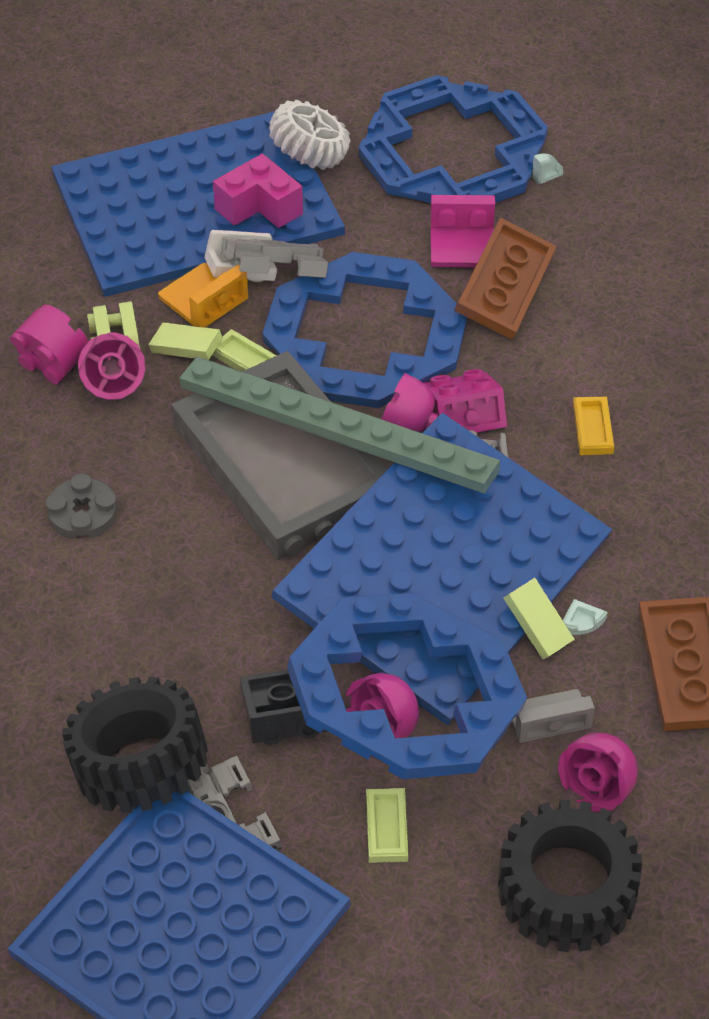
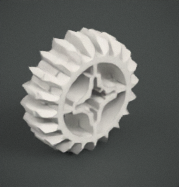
[268,100,351,170]

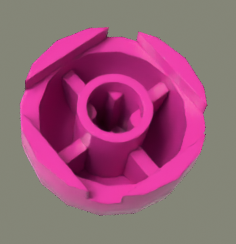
[78,332,146,400]
[381,373,438,433]
[346,673,419,739]
[558,733,638,812]

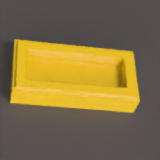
[573,397,614,455]

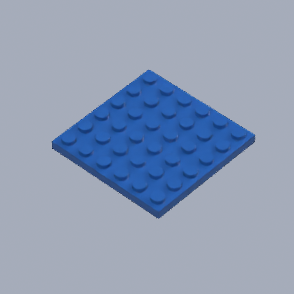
[8,791,351,1019]

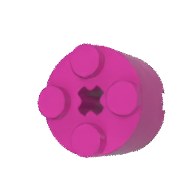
[10,305,88,385]

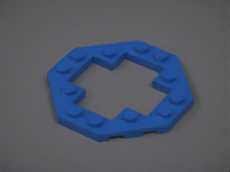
[359,75,548,203]
[262,252,467,408]
[287,593,527,779]

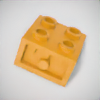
[158,263,248,328]

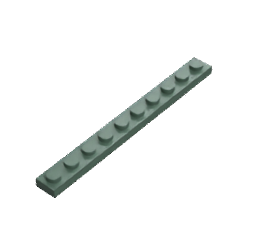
[179,357,500,494]

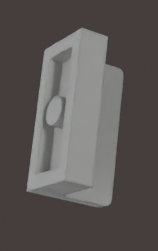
[512,689,595,743]

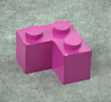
[213,153,303,228]

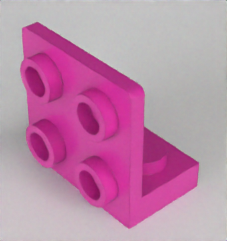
[431,195,495,267]
[424,369,507,433]

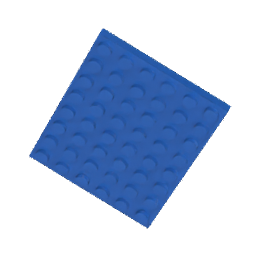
[51,111,345,297]
[271,413,612,725]

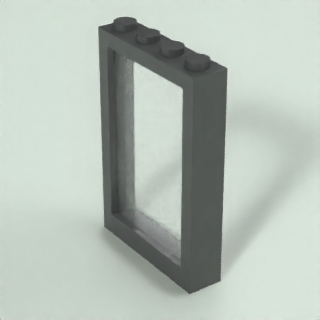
[171,351,388,560]

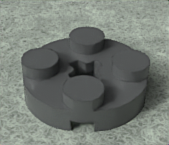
[46,473,117,539]

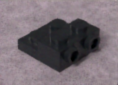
[240,670,327,745]

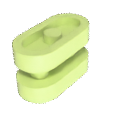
[87,301,140,348]

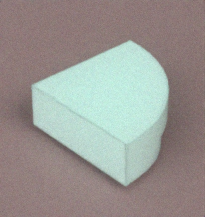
[532,153,563,184]
[563,599,608,635]

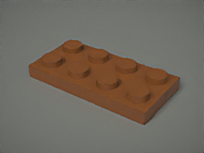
[454,217,557,340]
[638,597,709,731]

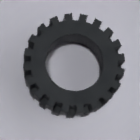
[62,677,208,813]
[498,800,643,952]

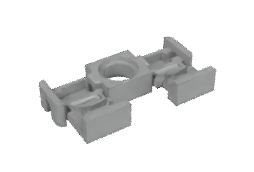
[221,237,328,278]
[188,756,282,849]

